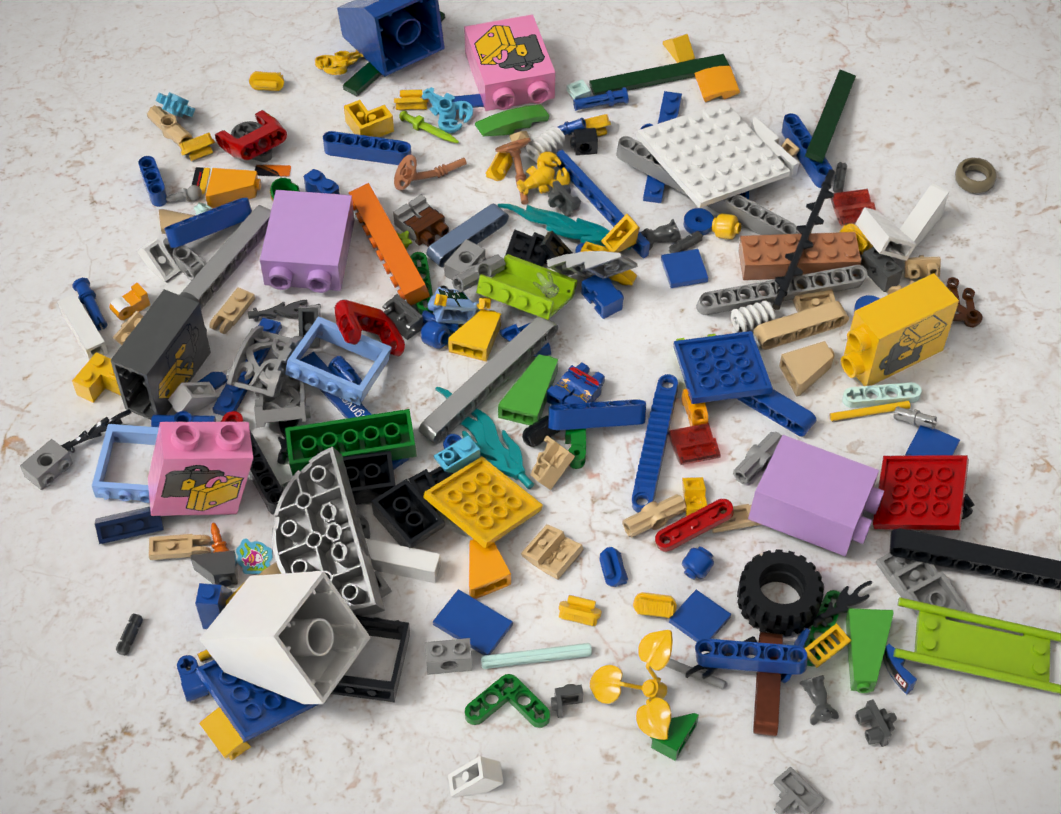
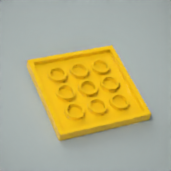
[423,456,543,548]

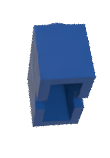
[581,275,624,319]

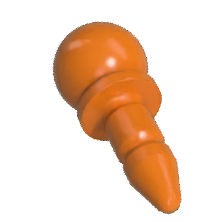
[211,523,230,553]

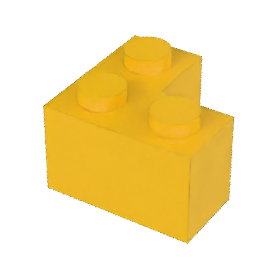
[344,100,394,137]
[72,352,121,403]

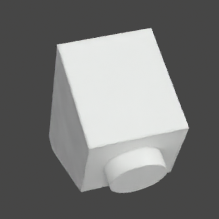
[136,238,181,282]
[168,382,219,414]
[448,756,503,797]

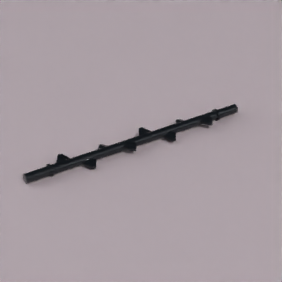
[772,169,836,310]

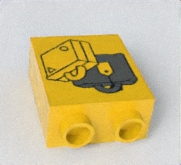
[841,273,959,386]

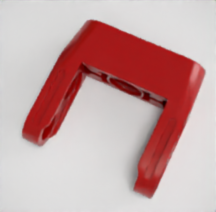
[215,110,287,160]
[334,300,405,356]

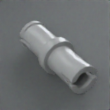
[894,406,937,429]

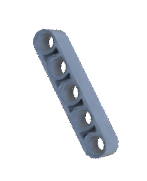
[426,203,509,267]

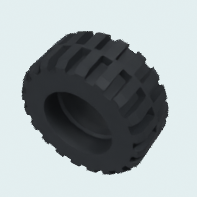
[737,549,824,637]

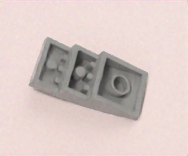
[547,251,638,279]
[876,553,967,619]

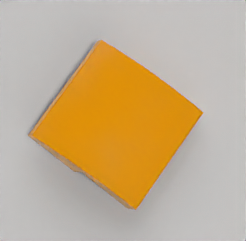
[694,66,740,102]

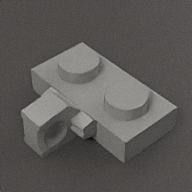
[773,767,825,814]

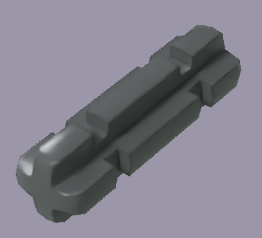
[833,162,847,194]
[669,231,703,253]
[116,613,143,656]

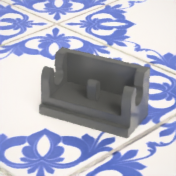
[382,294,423,340]

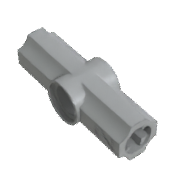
[452,254,506,292]
[733,432,782,484]

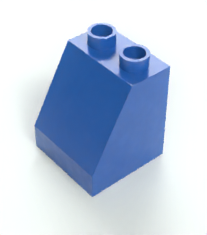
[337,0,445,77]

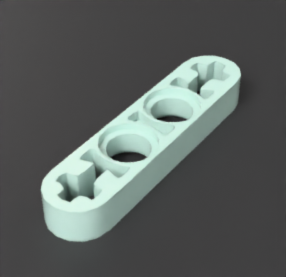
[842,382,922,408]

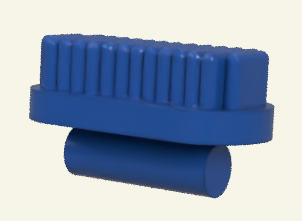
[599,547,628,587]

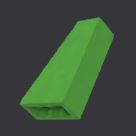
[498,354,558,426]
[846,608,894,693]

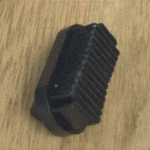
[522,415,560,447]

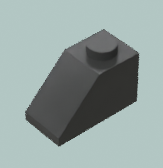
[298,305,321,347]
[191,550,238,587]

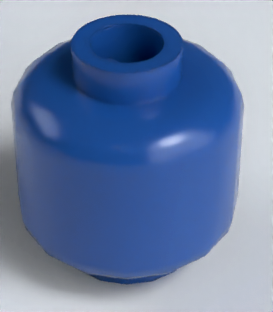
[421,320,451,349]
[682,546,714,580]

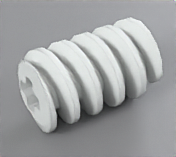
[526,126,565,163]
[731,301,776,332]

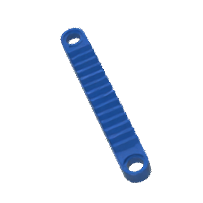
[632,374,678,513]

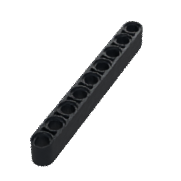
[890,528,1061,590]

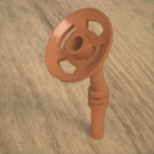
[495,138,531,205]
[394,155,467,191]

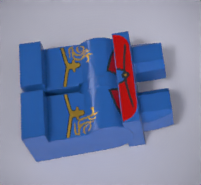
[547,362,605,405]

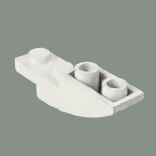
[751,117,799,178]

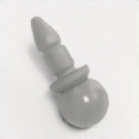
[166,185,202,201]

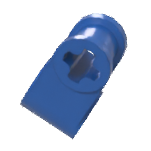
[177,655,209,702]

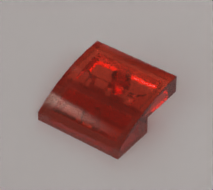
[831,189,876,226]
[668,423,721,465]

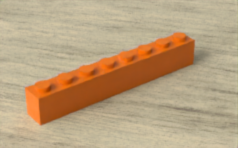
[348,183,430,306]

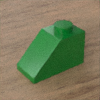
[650,713,699,761]

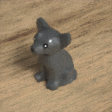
[640,219,682,250]
[799,675,839,725]

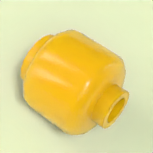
[712,213,741,240]

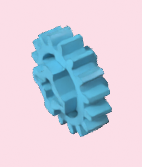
[156,92,195,118]

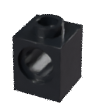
[570,128,598,155]

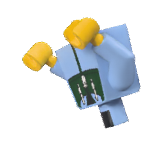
[428,286,491,324]

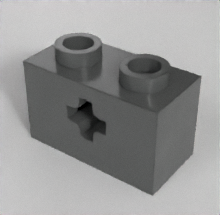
[861,247,903,292]

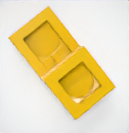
[682,477,707,516]

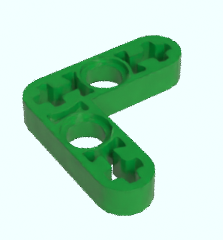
[465,674,550,728]

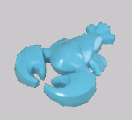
[422,87,473,134]

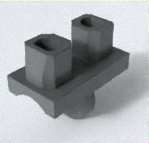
[548,181,581,217]
[855,699,897,747]

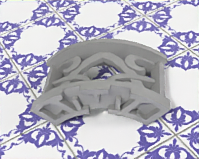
[226,325,303,397]
[253,367,311,428]

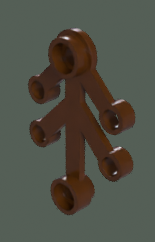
[922,277,983,328]

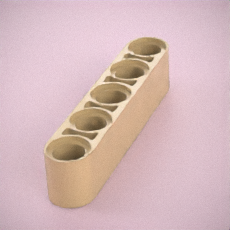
[753,301,849,350]

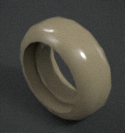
[955,157,997,193]

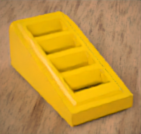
[804,623,851,668]

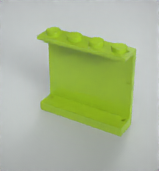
[476,254,578,320]

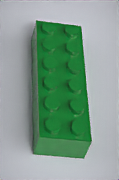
[285,409,417,476]

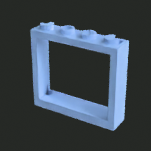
[285,316,392,406]
[92,424,159,503]

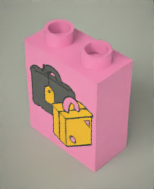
[464,14,555,111]
[148,422,253,516]

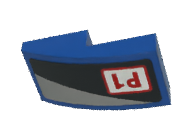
[883,644,917,695]

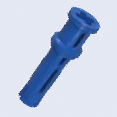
[573,87,629,111]
[72,277,108,331]

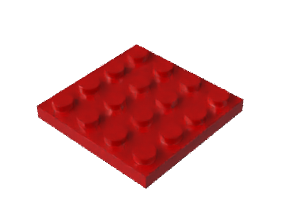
[873,455,969,530]

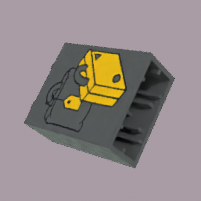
[110,289,211,420]

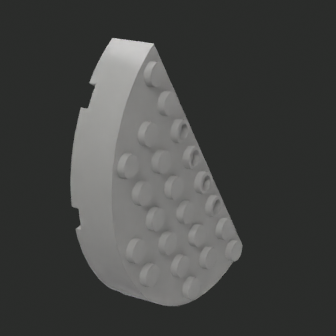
[272,447,385,616]

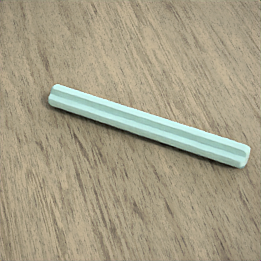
[481,643,592,669]

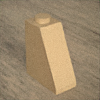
[779,341,834,397]

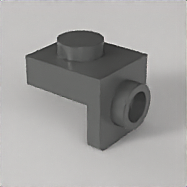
[551,684,583,718]

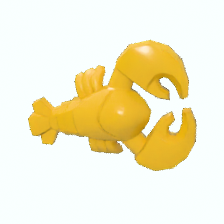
[315,50,363,75]
[517,152,570,195]

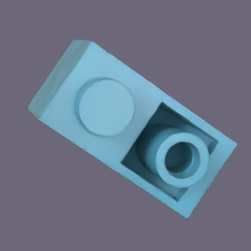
[434,436,480,473]

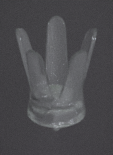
[533,271,559,298]

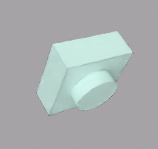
[566,80,591,99]

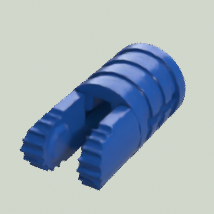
[328,356,362,385]

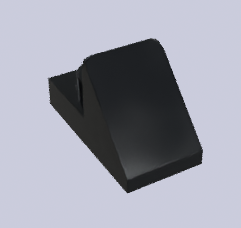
[540,231,573,265]

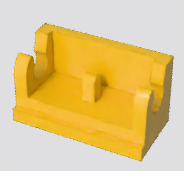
[199,707,251,760]

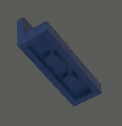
[94,507,164,544]

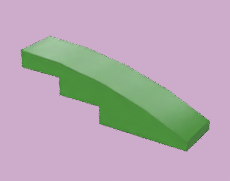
[475,104,550,137]

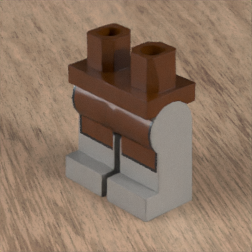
[393,194,449,247]

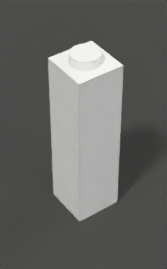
[57,294,108,360]
[365,538,441,583]

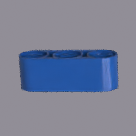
[138,156,167,207]

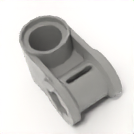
[173,245,207,281]

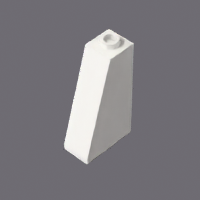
[900,183,949,252]
[855,207,916,261]

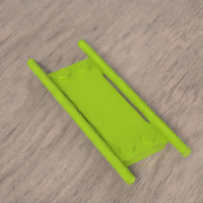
[893,597,1061,694]

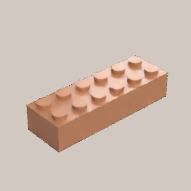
[738,232,861,280]

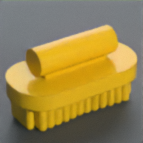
[249,71,284,91]
[394,90,429,110]
[584,114,611,137]
[179,133,215,161]
[485,152,513,181]
[840,224,873,255]
[633,592,677,618]
[559,595,602,626]

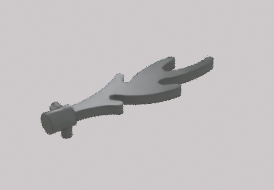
[248,300,321,321]

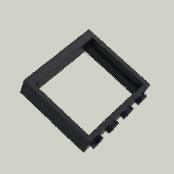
[331,615,410,703]

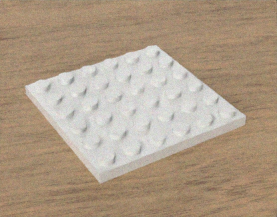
[636,102,790,208]

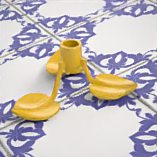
[590,630,673,740]

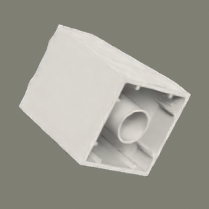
[199,571,371,704]

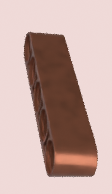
[753,632,783,736]

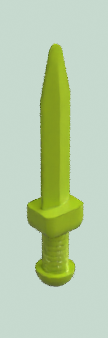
[399,111,459,143]

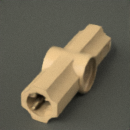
[147,105,193,147]
[622,494,687,538]

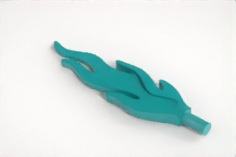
[498,203,632,250]
[435,387,534,489]

